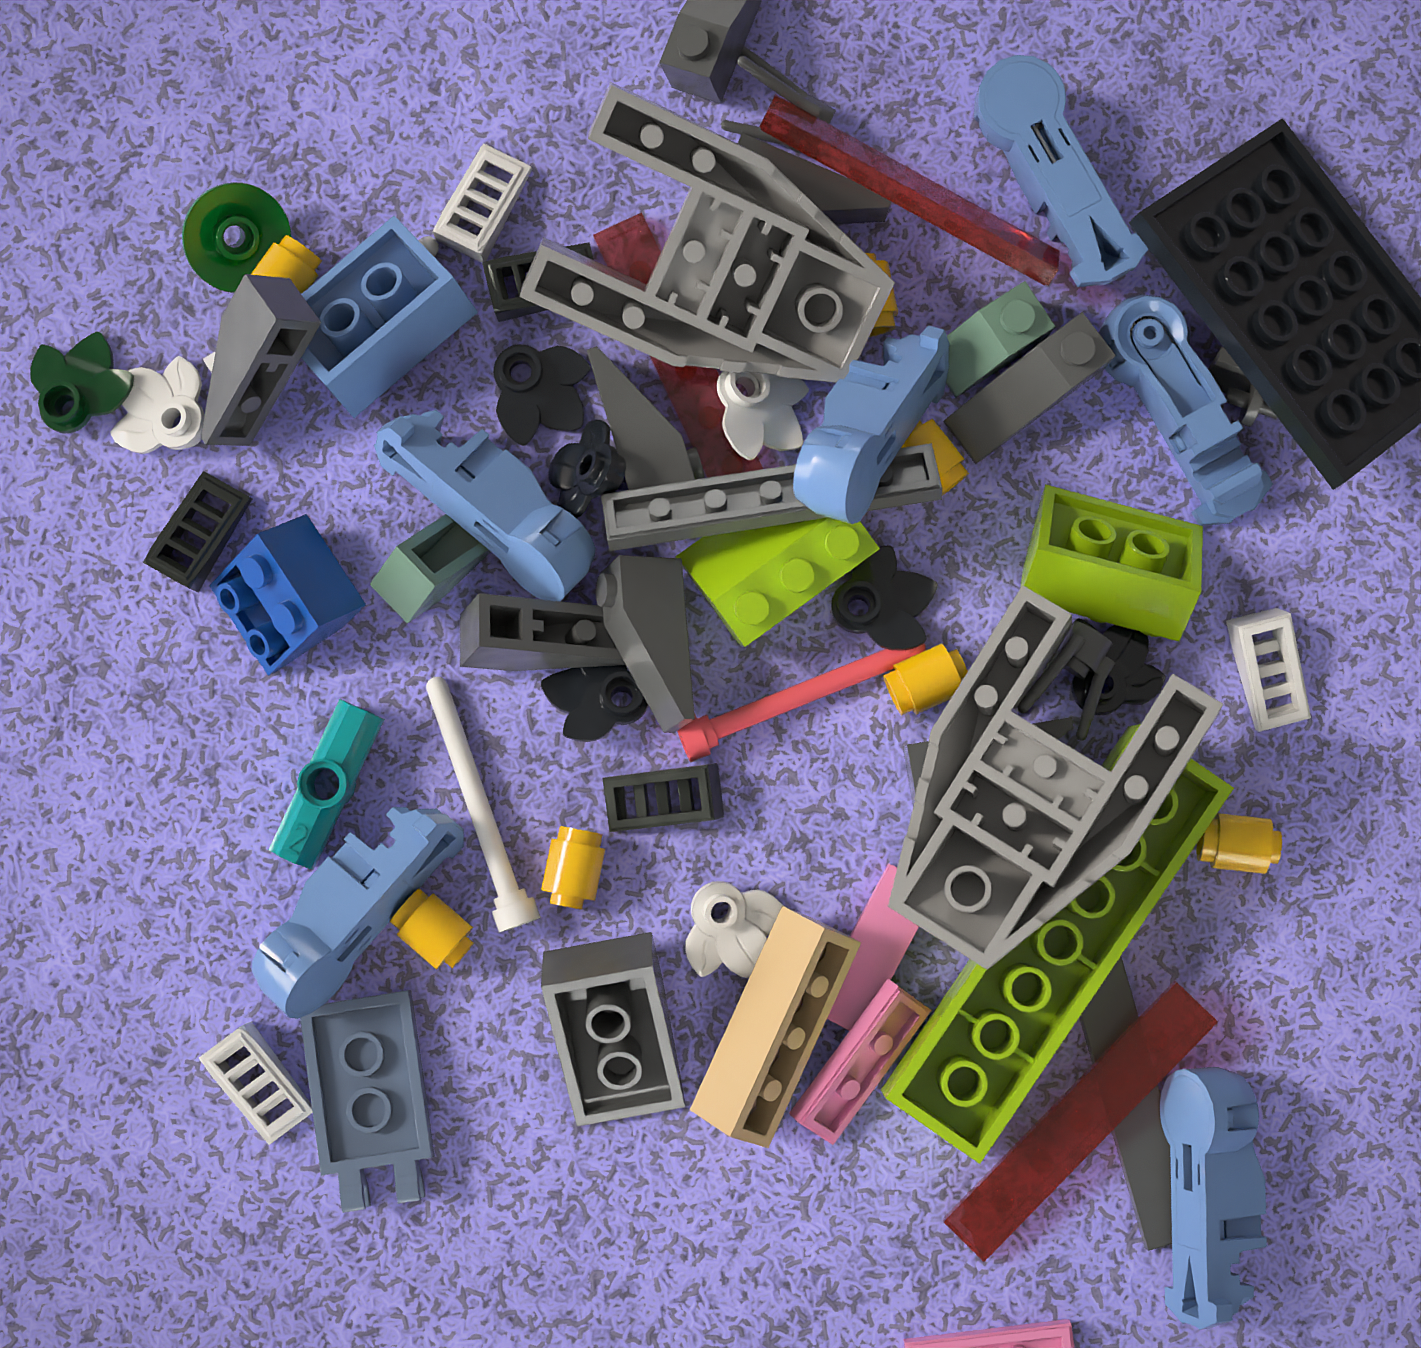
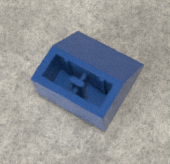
[209,514,366,676]

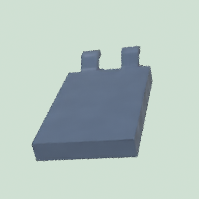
[300,990,435,1213]

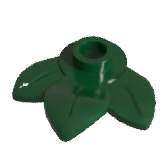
[30,331,134,434]

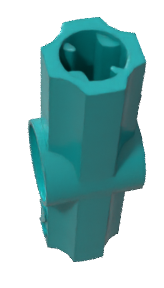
[268,699,385,870]

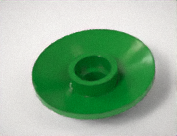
[182,182,291,293]

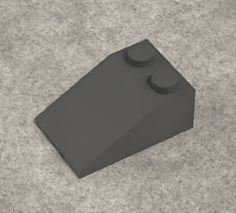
[541,932,685,1127]

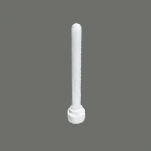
[426,677,541,933]

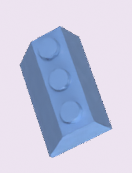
[301,216,478,418]

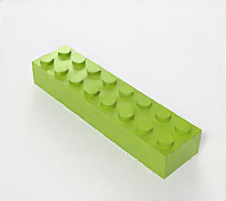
[881,724,1234,1164]

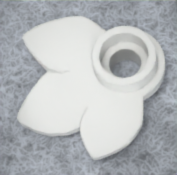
[110,356,204,454]
[717,371,809,460]
[685,881,783,978]

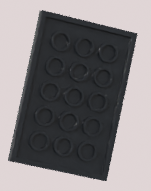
[1129,118,1421,490]

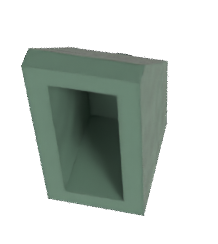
[946,281,1056,398]
[370,514,491,624]

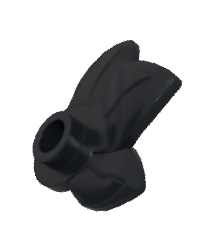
[493,344,591,446]
[548,419,626,519]
[831,545,938,650]
[1071,618,1166,715]
[541,665,648,742]

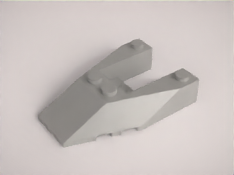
[520,82,895,383]
[888,585,1223,970]

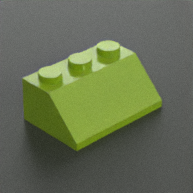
[1020,484,1203,642]
[675,517,880,647]

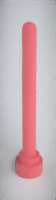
[677,643,926,763]

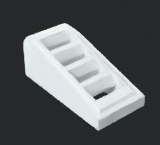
[432,143,532,263]
[1226,608,1311,732]
[199,1021,313,1145]

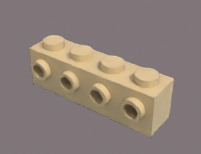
[690,906,861,1148]

